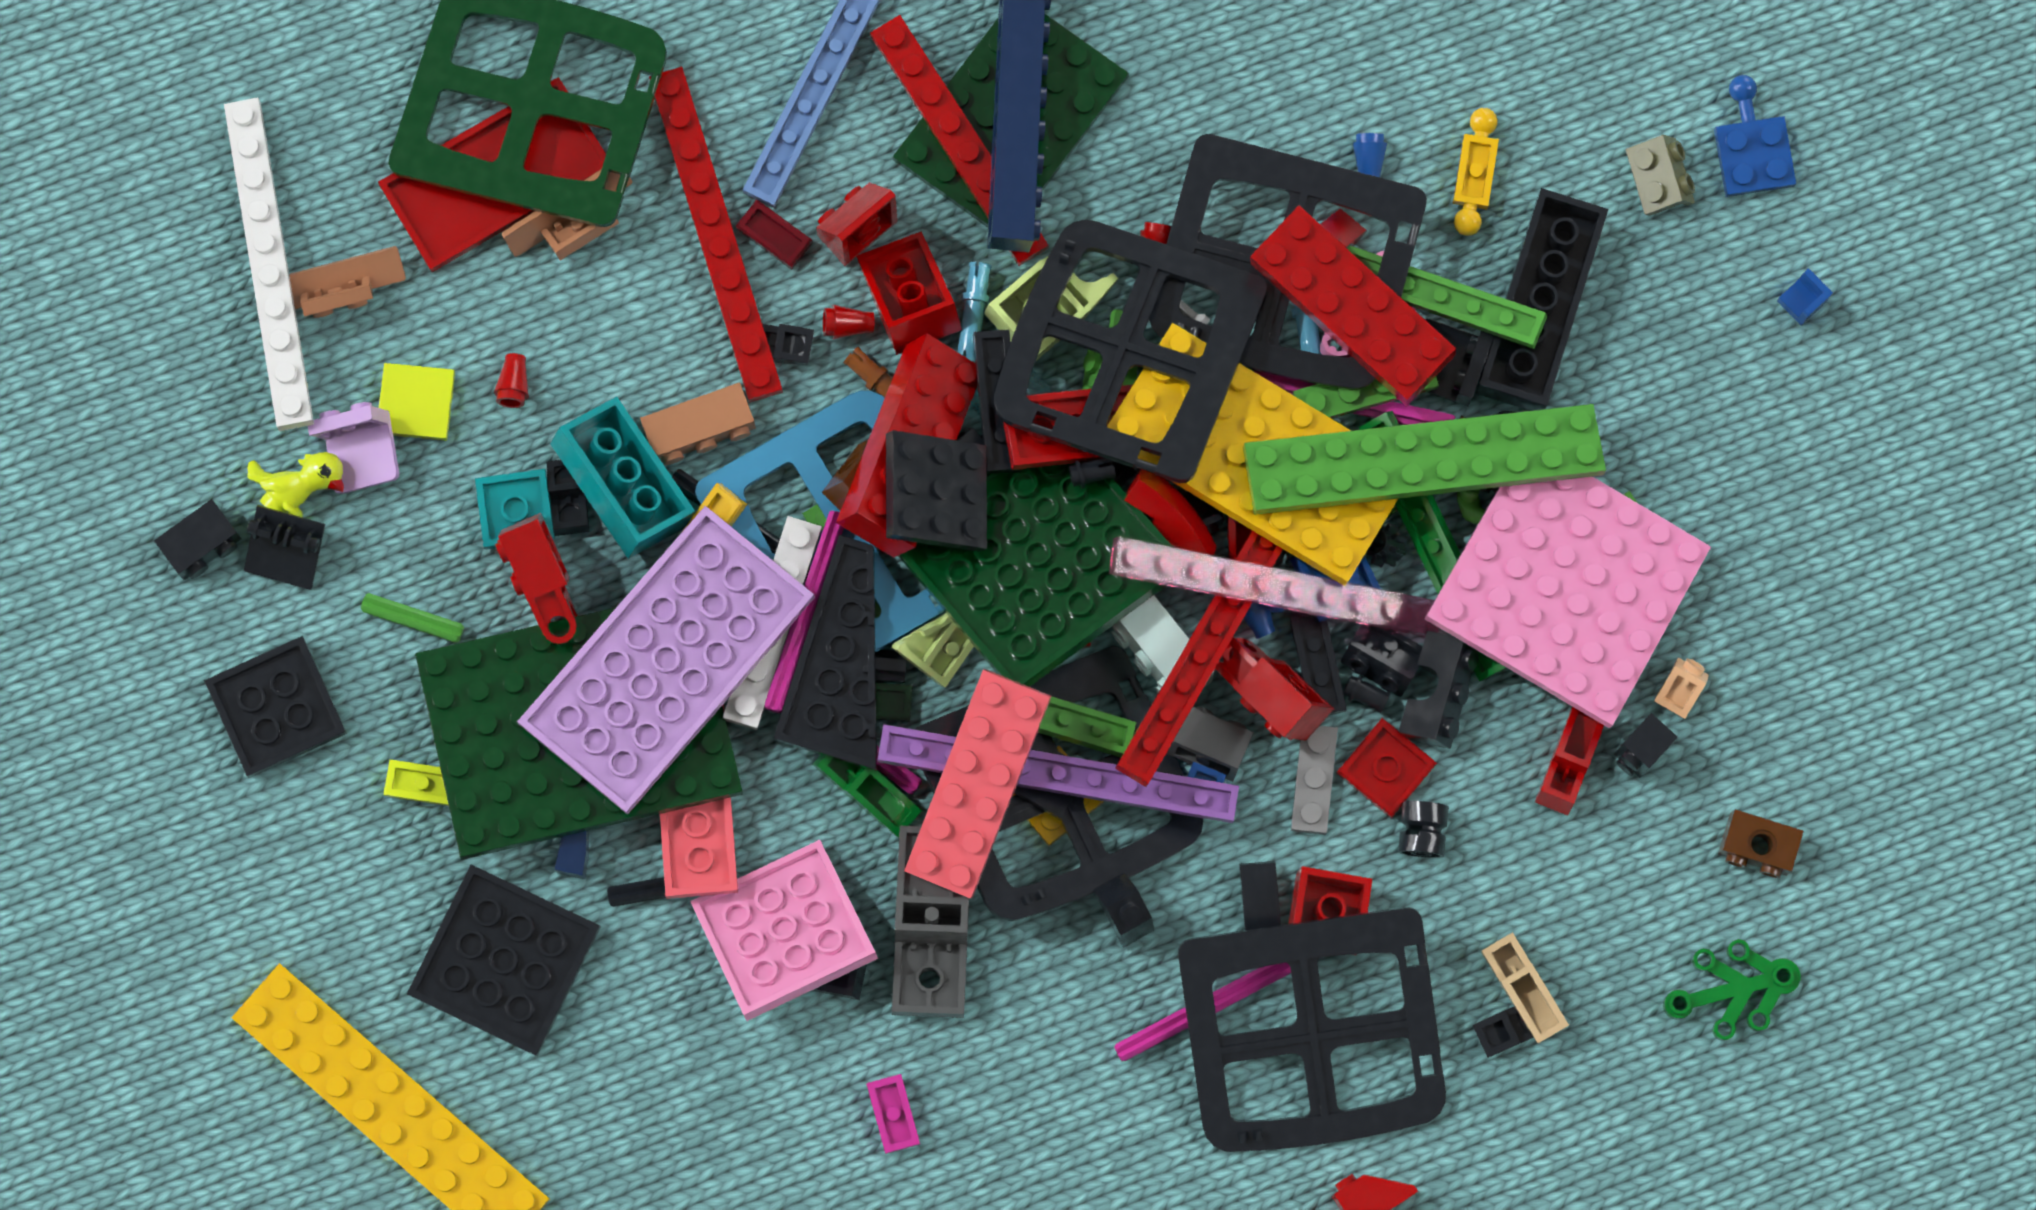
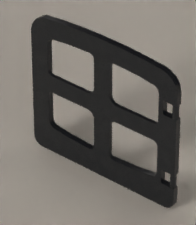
[1149,134,1427,390]
[994,220,1267,483]
[915,646,1203,921]
[1178,907,1446,1152]

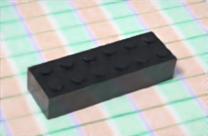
[1475,188,1609,411]

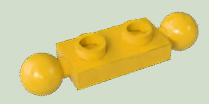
[1453,108,1499,236]

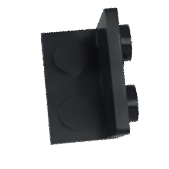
[1425,319,1494,407]

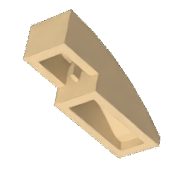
[1481,932,1569,1043]

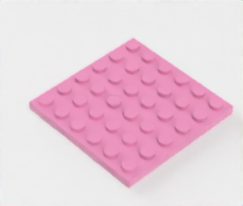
[1424,477,1711,728]

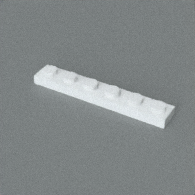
[723,516,822,730]

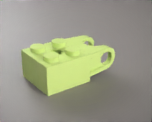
[984,256,1118,361]

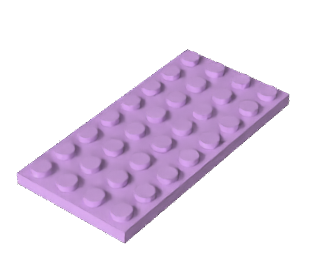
[517,506,815,815]

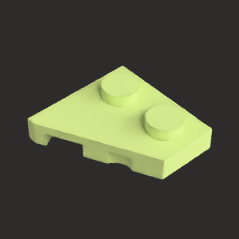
[891,613,974,688]

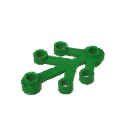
[1663,939,1801,1041]

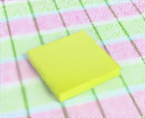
[379,363,455,441]

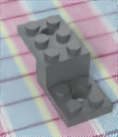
[892,826,969,1018]

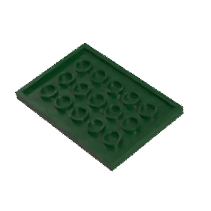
[893,14,1129,228]

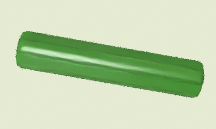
[361,593,464,643]

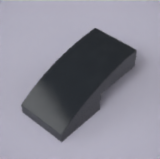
[762,324,814,365]
[546,460,590,536]
[1239,861,1281,930]
[1473,1007,1534,1058]

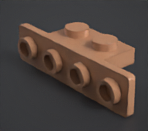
[502,170,632,261]
[289,246,406,318]

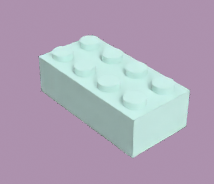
[1111,595,1215,692]

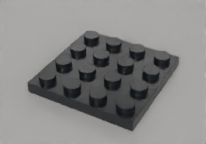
[407,864,601,1057]

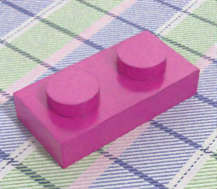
[866,1074,920,1154]

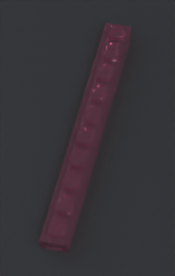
[1109,537,1439,637]

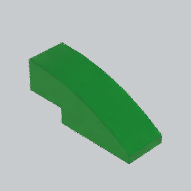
[812,754,922,838]

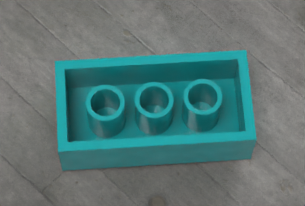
[550,396,695,559]

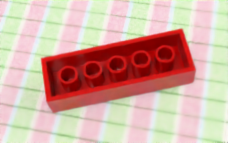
[1250,205,1456,407]
[836,333,977,557]

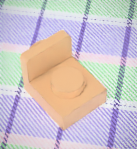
[1654,658,1709,719]

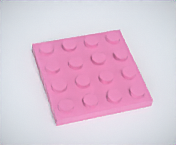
[690,840,878,1021]

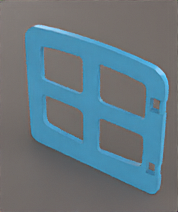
[695,390,945,652]

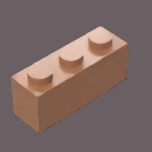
[640,382,756,465]

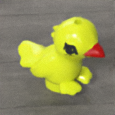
[247,452,344,517]

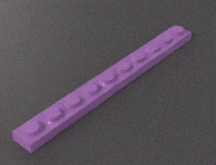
[877,725,1239,823]

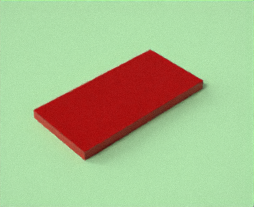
[378,77,606,272]

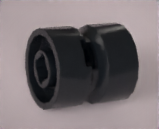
[1398,801,1449,858]

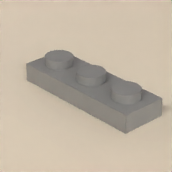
[1290,726,1338,835]

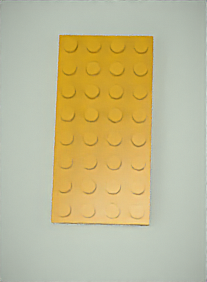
[1107,323,1398,586]

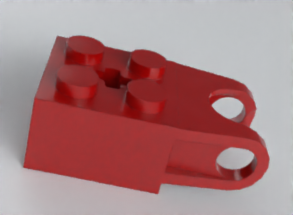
[495,513,578,644]
[1215,637,1334,741]

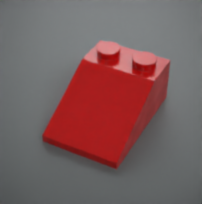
[816,182,898,266]
[856,231,962,355]

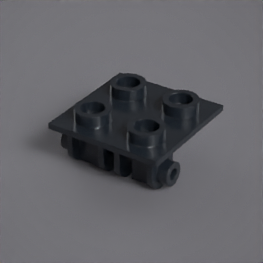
[244,505,325,590]

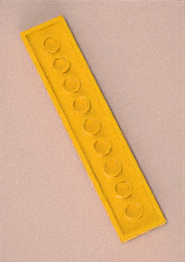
[231,963,550,1210]

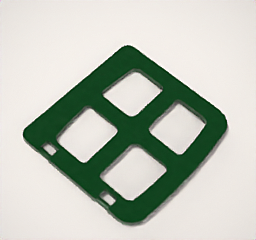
[388,0,667,227]

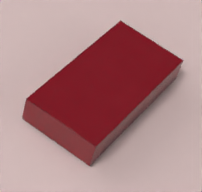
[735,199,813,270]

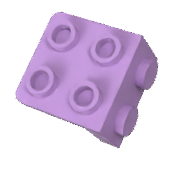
[308,402,399,494]

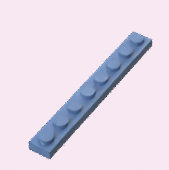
[743,0,880,208]

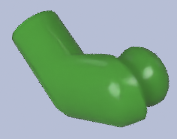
[1457,489,1486,525]

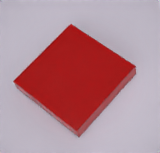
[1336,718,1437,818]

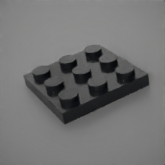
[886,430,987,552]
[204,636,347,778]

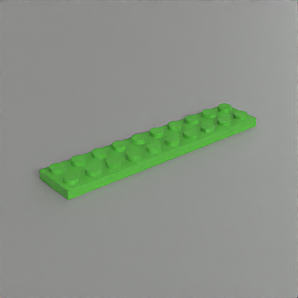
[1243,404,1606,515]

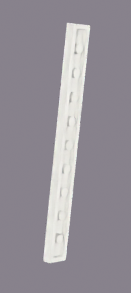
[224,97,314,431]

